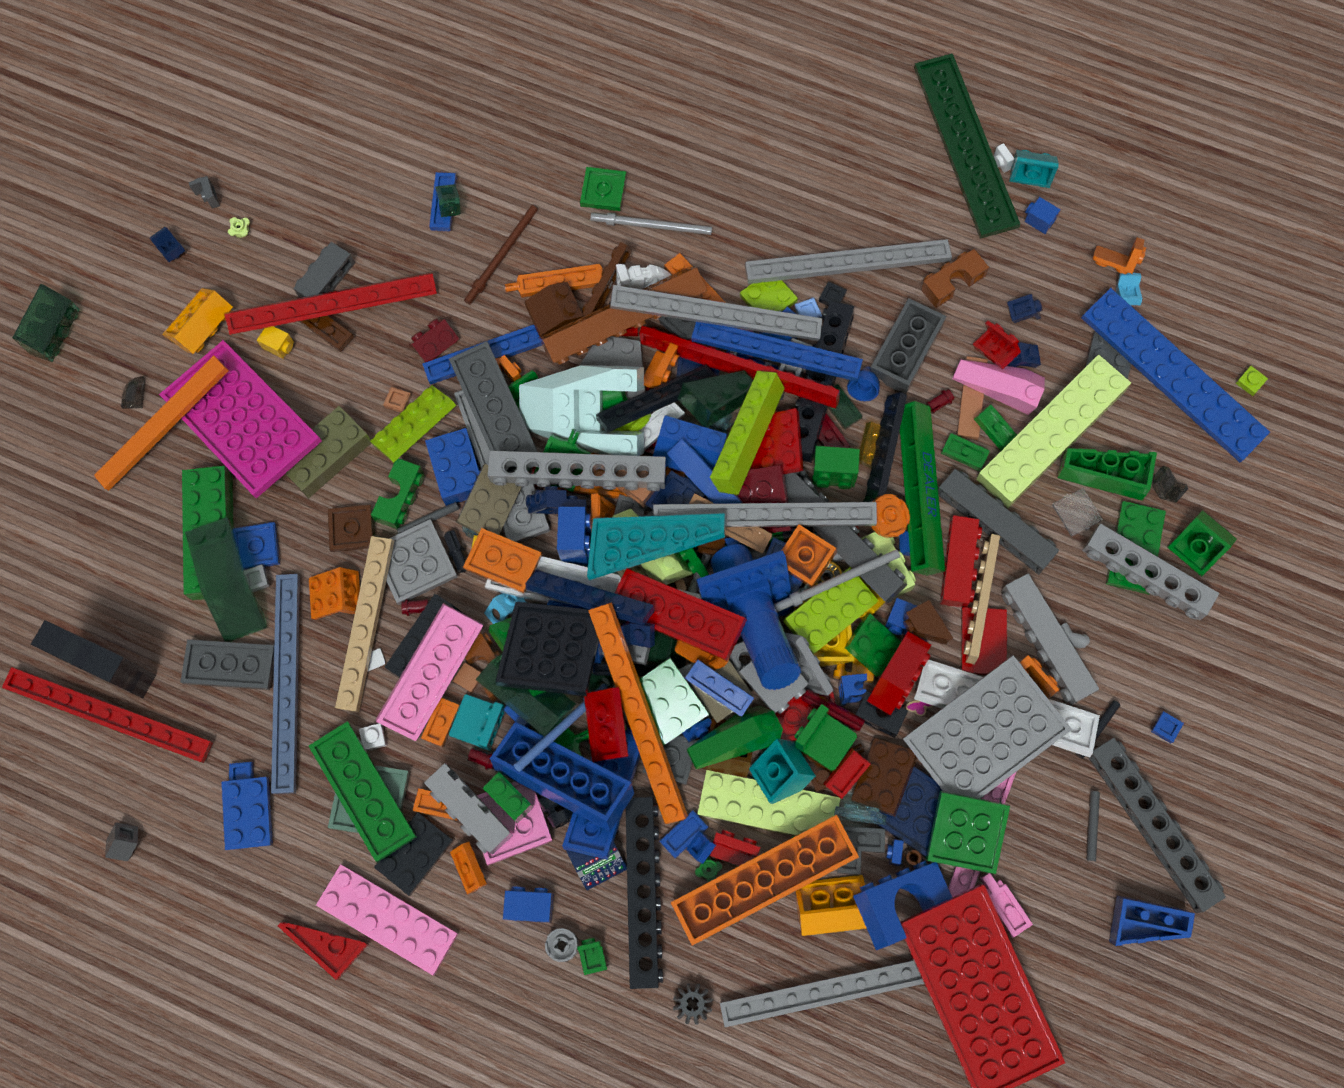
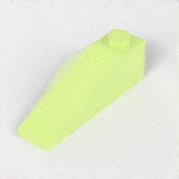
[612,509,692,585]

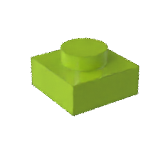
[1235,366,1268,396]

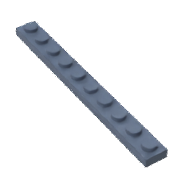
[271,574,300,794]

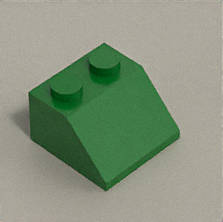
[1167,510,1237,577]

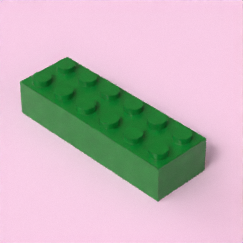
[182,466,235,601]

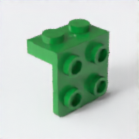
[794,704,857,771]

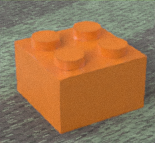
[781,525,837,587]

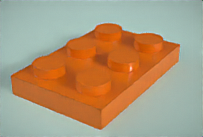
[463,528,542,594]

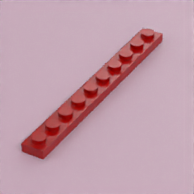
[224,272,437,335]
[639,326,840,409]
[1,667,213,763]

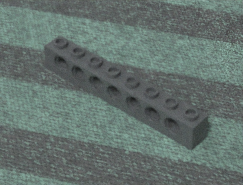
[1088,738,1226,913]

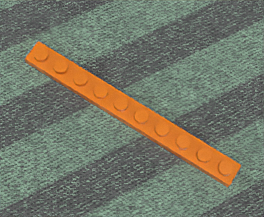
[588,602,688,824]

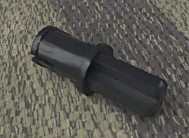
[444,530,467,573]

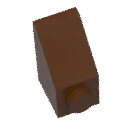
[903,600,953,645]

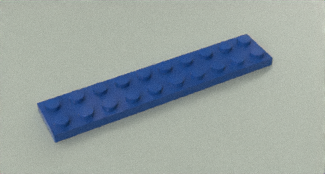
[1081,288,1270,463]

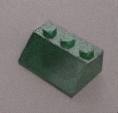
[12,284,80,362]

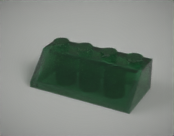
[475,654,577,737]

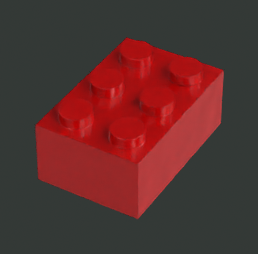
[867,631,931,715]

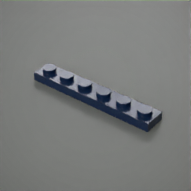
[525,570,654,626]

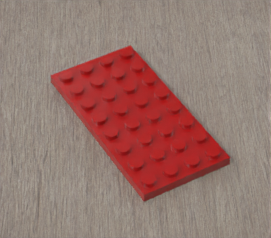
[900,884,1065,1088]

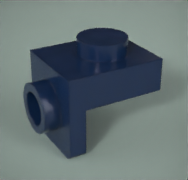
[150,227,185,262]
[1007,342,1041,368]

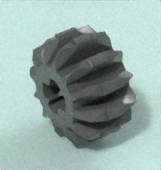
[673,983,712,1025]

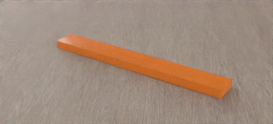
[94,355,229,491]

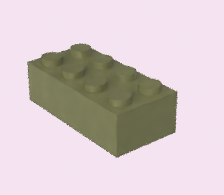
[285,406,371,499]

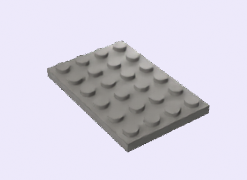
[903,655,1072,798]

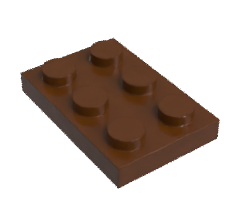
[851,738,917,817]

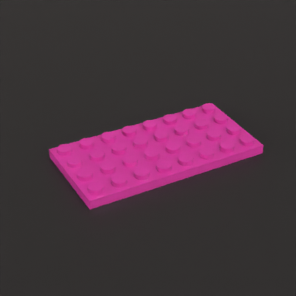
[159,340,322,499]

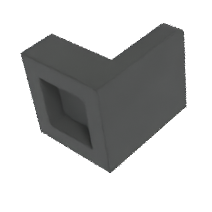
[105,822,138,861]

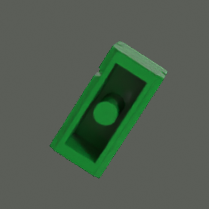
[483,772,534,823]

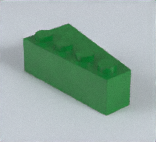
[1057,448,1157,501]

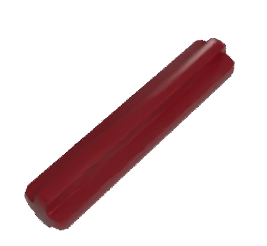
[802,689,865,731]

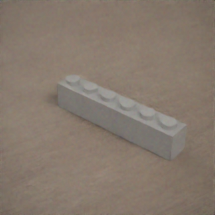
[1002,574,1099,706]

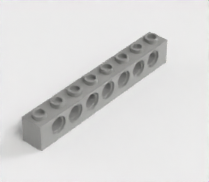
[488,451,666,491]

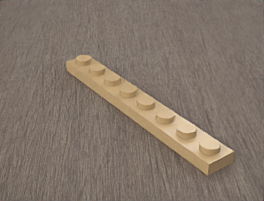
[335,536,394,712]

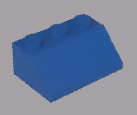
[653,415,727,472]

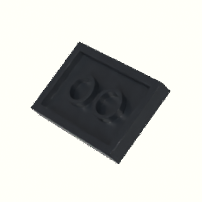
[374,812,454,896]

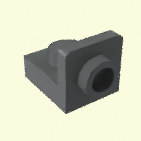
[189,176,220,209]

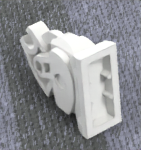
[616,264,671,289]

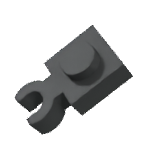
[613,494,652,517]

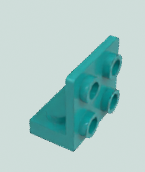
[449,694,505,751]

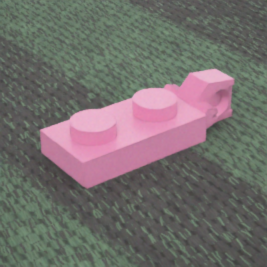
[980,873,1033,938]

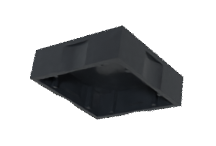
[30,620,156,698]

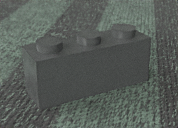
[293,242,355,298]

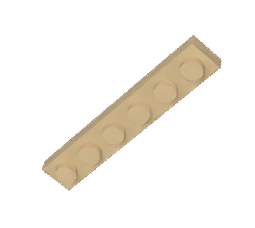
[963,534,1000,664]

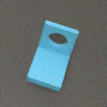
[484,593,527,624]

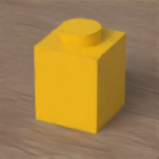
[257,326,294,359]

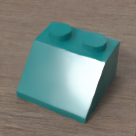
[1009,150,1059,188]
[749,739,816,804]

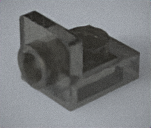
[1151,466,1189,503]

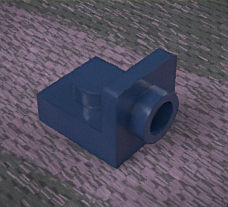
[1007,294,1043,323]
[620,622,655,648]

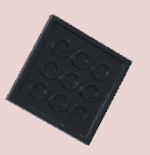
[495,602,599,696]

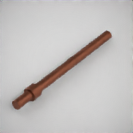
[464,205,538,305]

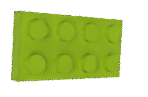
[370,385,456,463]
[783,567,878,654]

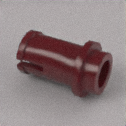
[926,389,955,414]
[401,599,428,616]
[467,747,494,770]

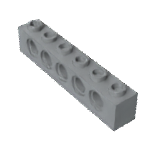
[1082,523,1219,621]

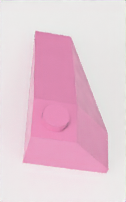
[952,360,1045,415]

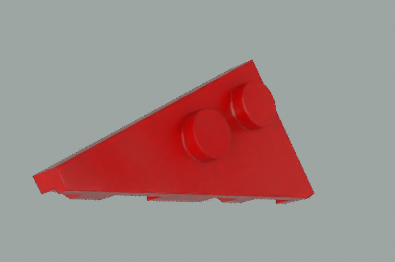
[278,922,368,980]

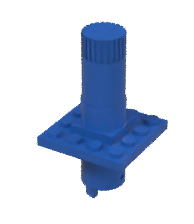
[696,538,801,690]

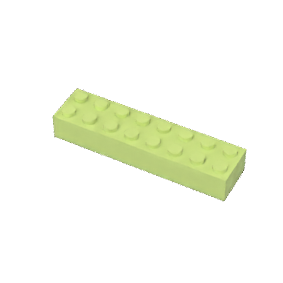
[976,355,1131,508]

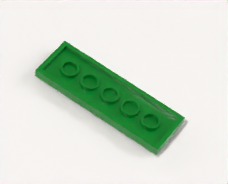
[309,721,417,863]

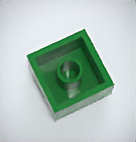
[812,446,860,490]

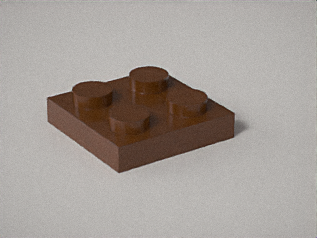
[328,505,374,552]

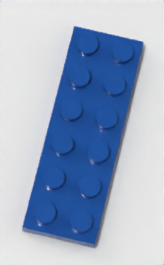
[562,727,640,860]

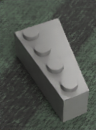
[424,763,513,855]

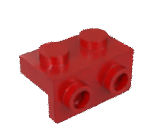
[973,321,1021,369]
[710,830,761,866]

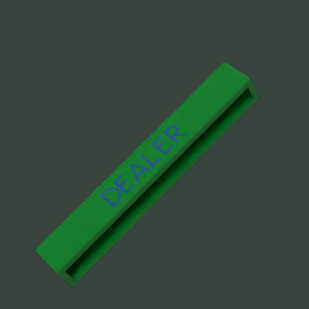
[900,401,945,576]

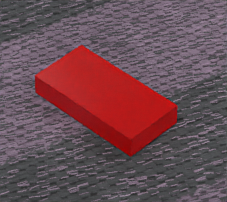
[823,749,871,799]

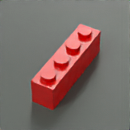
[940,515,982,608]

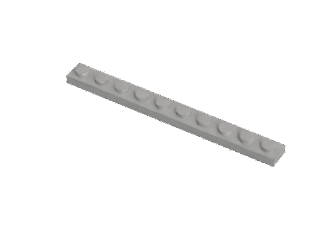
[745,239,952,284]
[610,285,822,341]
[653,502,877,527]
[720,961,924,1027]

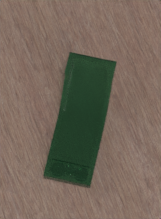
[185,518,268,642]

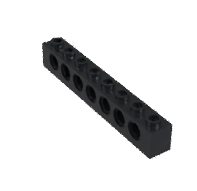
[795,301,854,463]
[625,797,663,989]

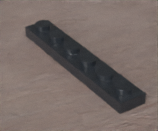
[596,365,717,433]
[863,392,907,502]

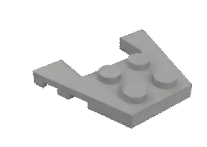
[579,336,645,400]

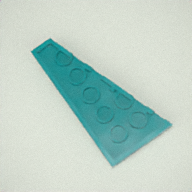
[587,513,726,580]

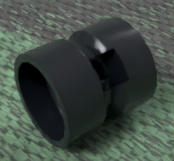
[538,796,573,829]

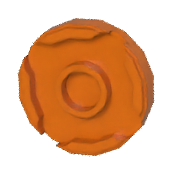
[871,494,910,538]

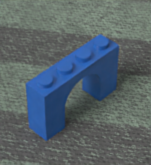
[853,861,952,950]

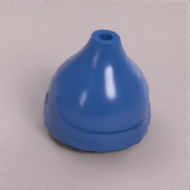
[847,366,880,402]

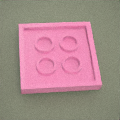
[477,781,553,866]

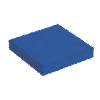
[232,522,280,572]

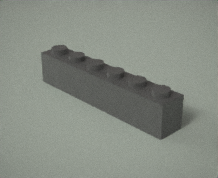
[938,469,1059,575]

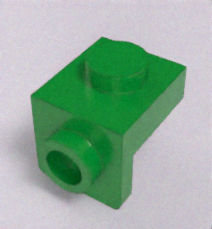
[577,938,608,975]

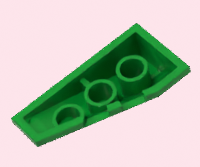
[687,705,783,769]

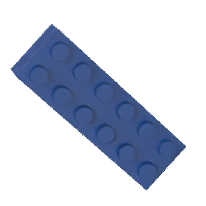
[490,722,634,832]

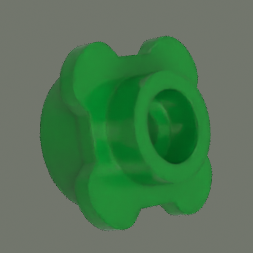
[695,857,722,882]

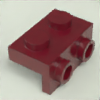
[409,318,459,363]

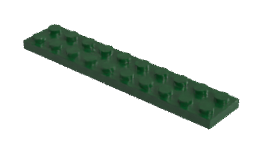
[914,53,1020,239]

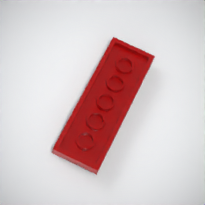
[615,569,747,661]

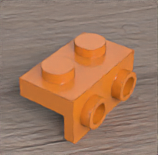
[644,343,679,389]

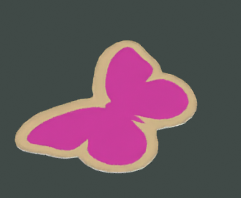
[905,700,933,716]

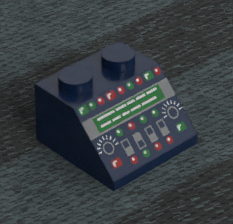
[566,842,627,891]

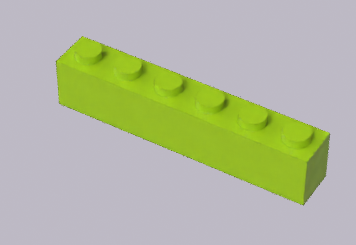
[710,371,785,495]

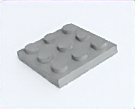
[386,519,458,605]

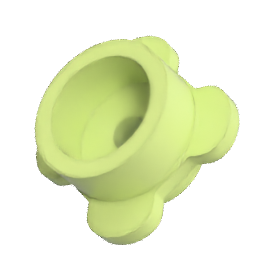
[228,217,250,238]

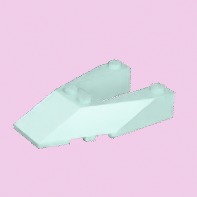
[519,365,644,456]

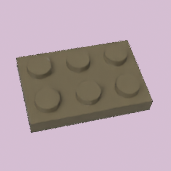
[456,464,522,535]

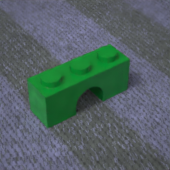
[371,458,424,529]

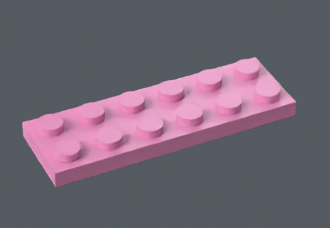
[376,603,483,741]
[316,864,458,976]

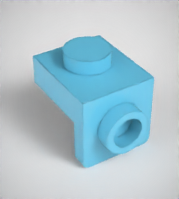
[1116,273,1143,305]

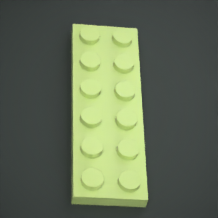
[697,770,840,836]

